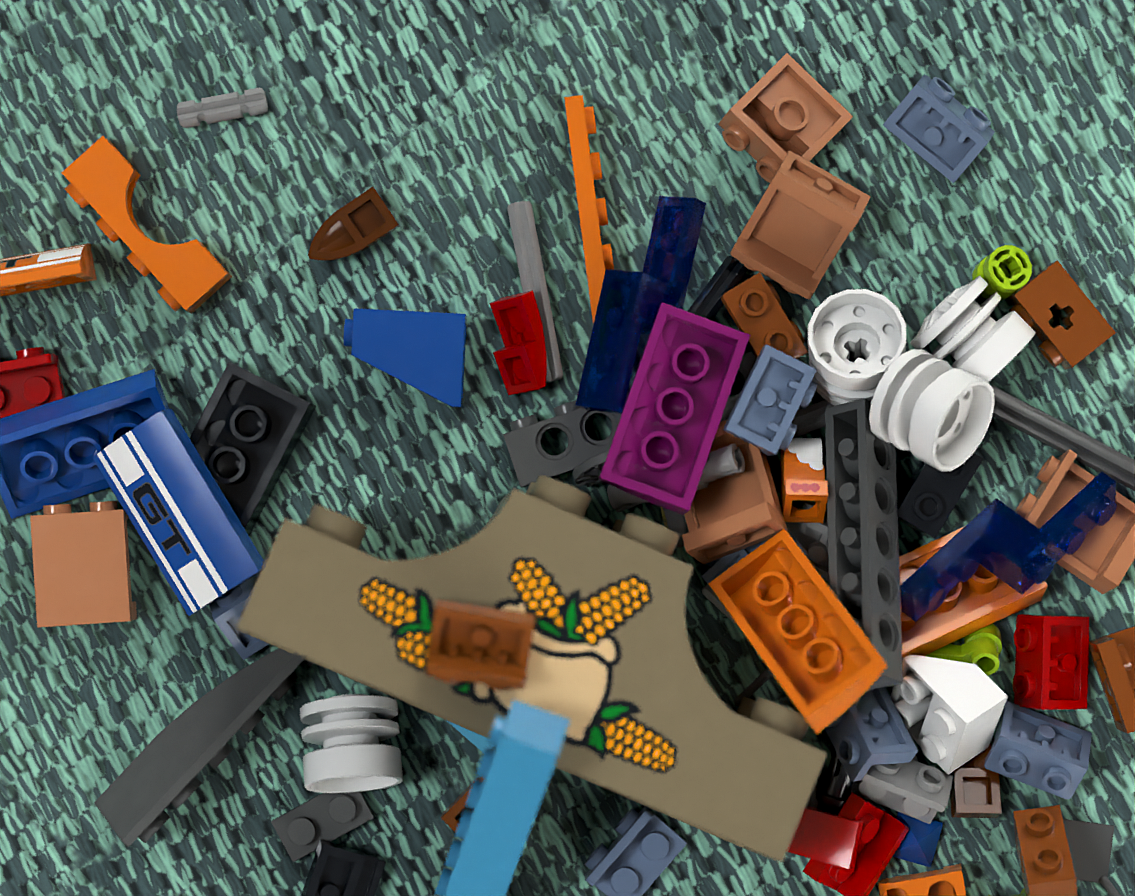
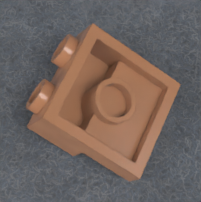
[718,53,853,183]

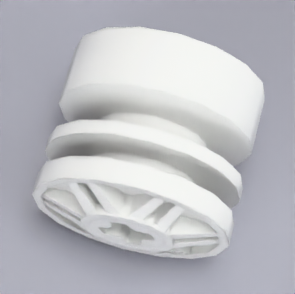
[910,275,1036,382]
[808,289,906,406]
[869,349,995,471]
[300,694,403,793]

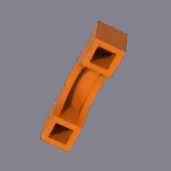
[62,136,232,314]

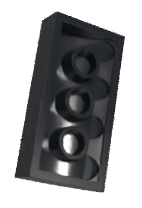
[190,362,316,536]

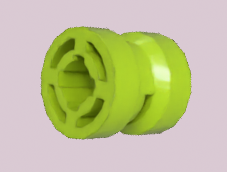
[972,245,1032,301]

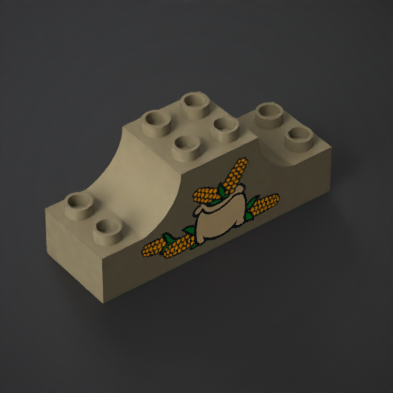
[236,475,827,863]

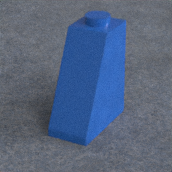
[344,308,467,408]

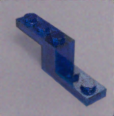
[575,196,706,414]
[900,472,1117,622]

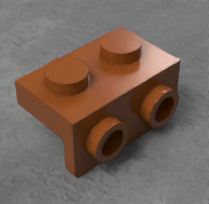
[721,272,808,359]
[426,599,535,691]

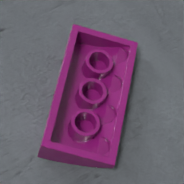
[599,302,750,515]

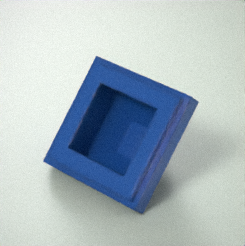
[893,812,943,868]

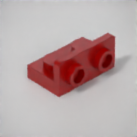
[0,347,65,418]
[1013,614,1089,710]
[803,793,909,896]

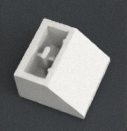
[890,654,1008,775]

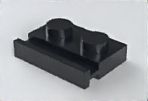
[301,839,386,896]

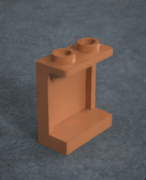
[730,150,871,299]
[681,420,788,565]
[1011,449,1135,594]
[30,501,137,627]

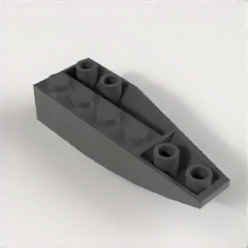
[94,648,314,847]

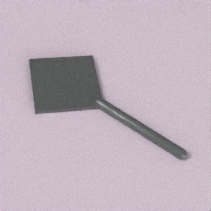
[1063,819,1121,896]

